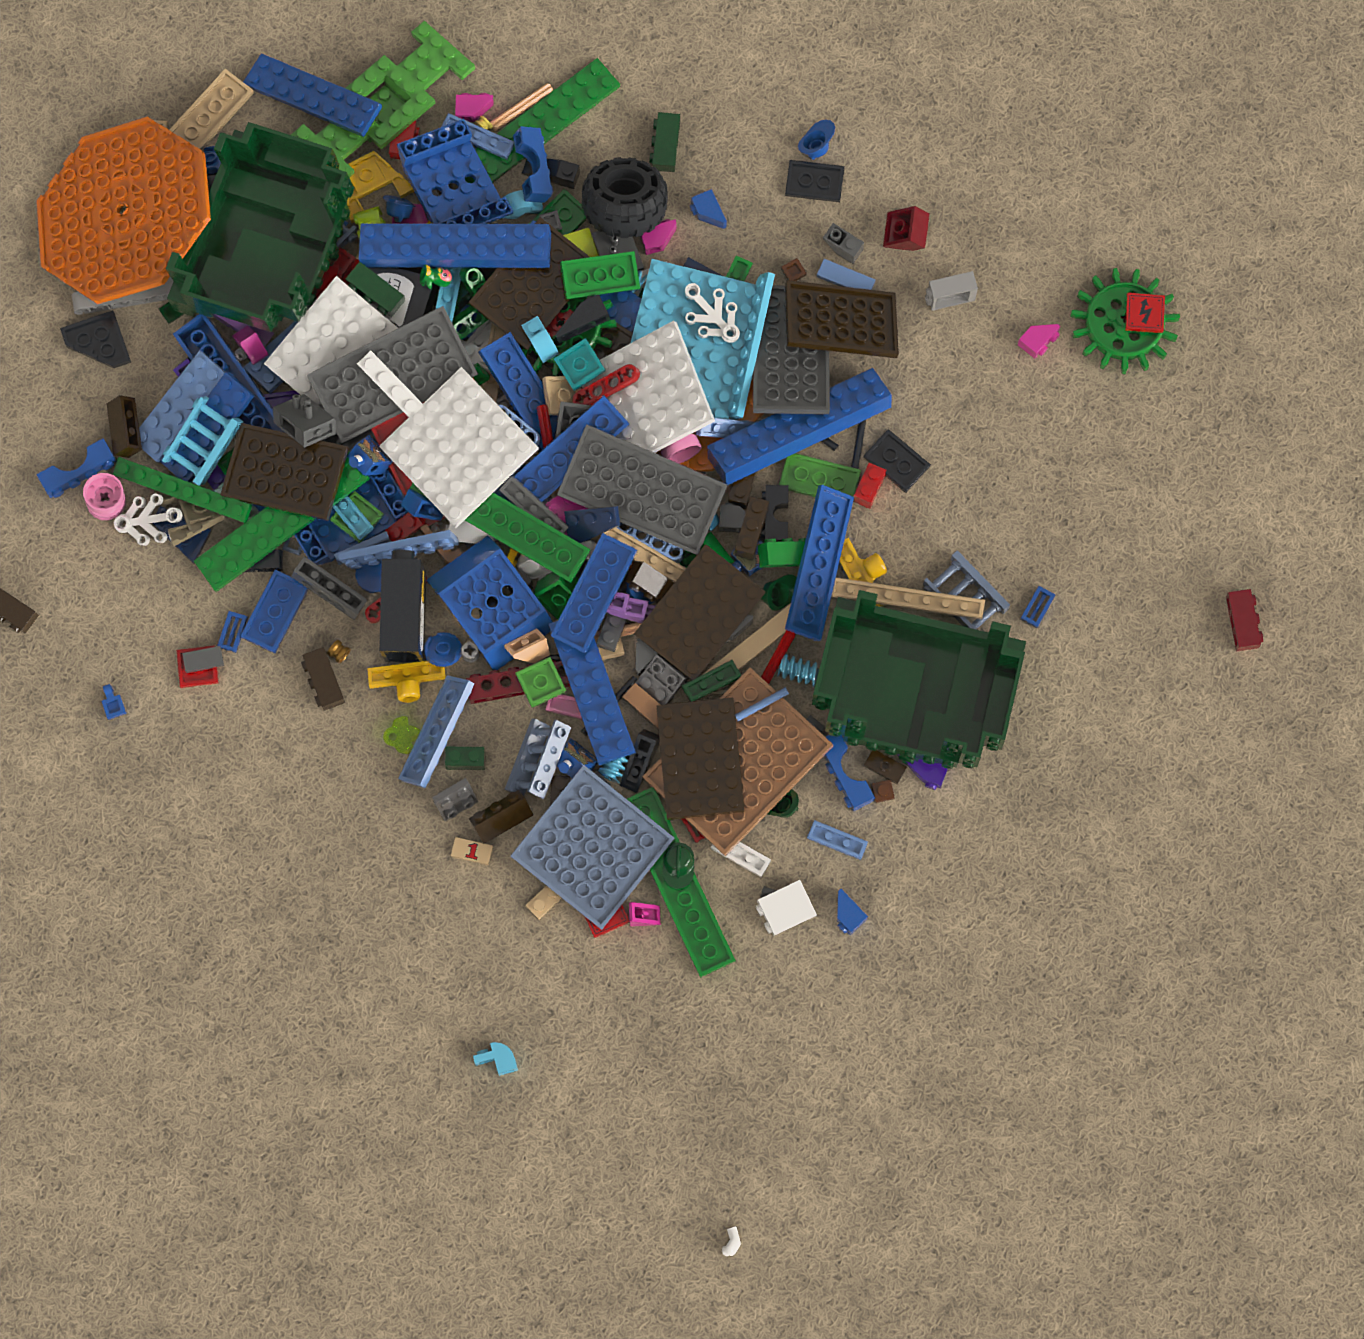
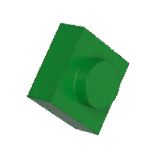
[472,363,490,386]

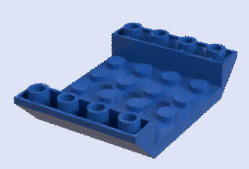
[397,119,513,224]
[294,469,408,565]
[426,535,552,671]

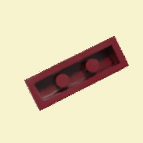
[1226,589,1263,652]

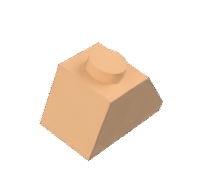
[504,628,550,663]

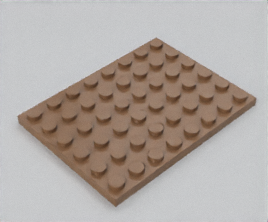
[642,668,833,856]

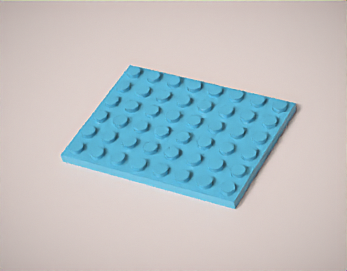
[630,259,757,419]

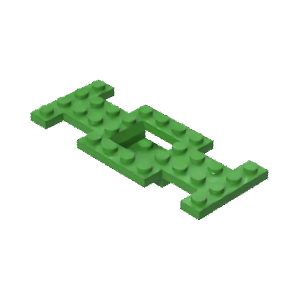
[291,21,475,178]

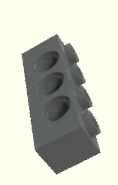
[291,556,367,620]

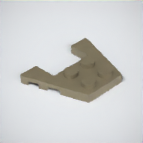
[154,489,224,546]

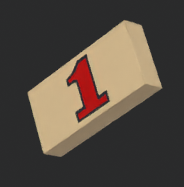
[451,837,493,865]

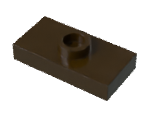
[864,751,907,785]

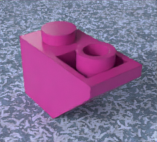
[455,93,494,122]
[640,219,677,255]
[1018,324,1060,359]

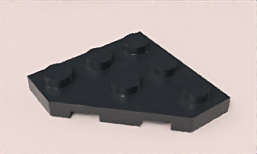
[60,310,131,368]

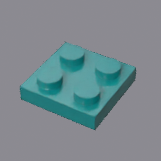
[554,338,606,391]

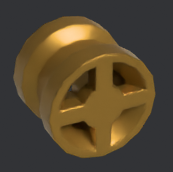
[327,639,351,664]

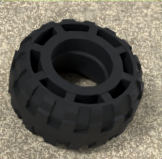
[582,157,668,238]

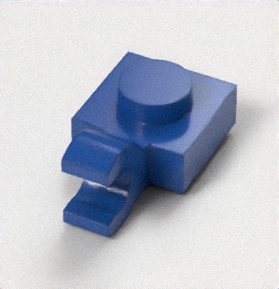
[102,684,127,720]

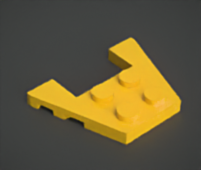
[347,151,415,223]

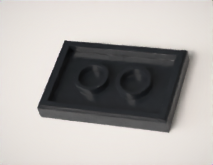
[785,160,845,203]
[863,429,931,493]

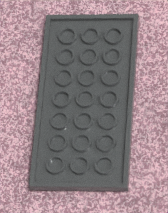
[753,285,830,414]
[307,306,478,443]
[557,424,728,555]

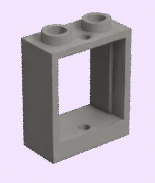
[925,271,978,311]

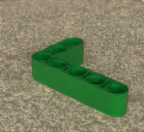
[452,268,488,340]

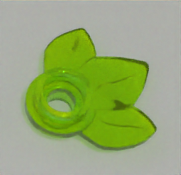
[383,716,421,754]

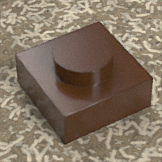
[781,258,807,281]
[872,780,895,803]

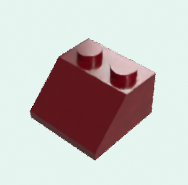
[883,206,930,251]

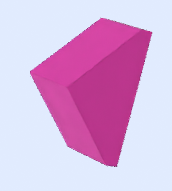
[232,326,269,365]
[629,902,661,926]

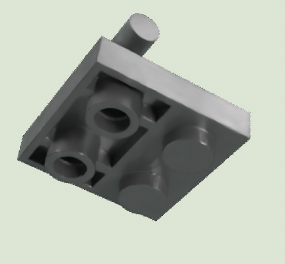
[636,654,688,705]
[432,778,478,821]

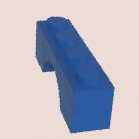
[513,126,553,203]
[36,438,117,498]
[823,735,875,812]

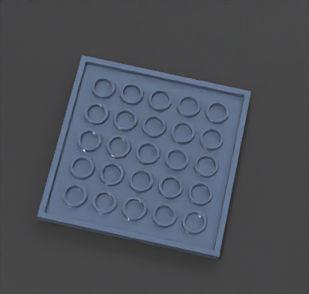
[510,765,674,930]

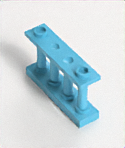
[162,396,244,486]

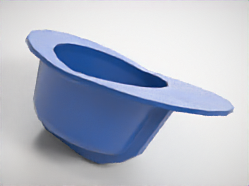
[798,119,835,160]
[383,195,416,222]

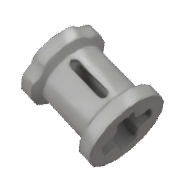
[461,642,479,663]

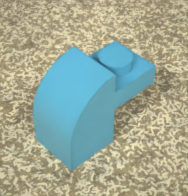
[503,190,543,219]
[521,316,559,363]
[473,1042,518,1076]

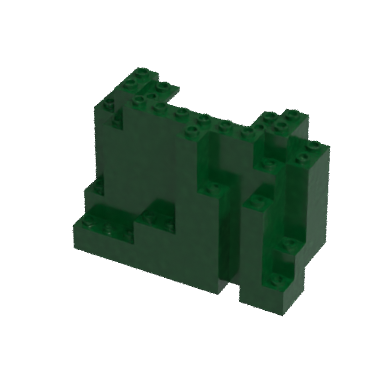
[166,122,354,332]
[812,590,1026,769]

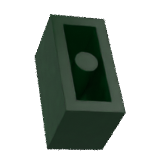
[445,746,486,770]

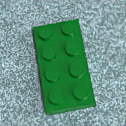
[560,251,640,300]

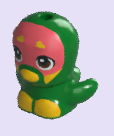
[419,265,452,289]

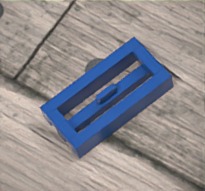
[1020,586,1055,628]
[217,611,248,653]

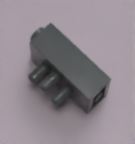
[591,231,644,271]
[273,394,336,448]

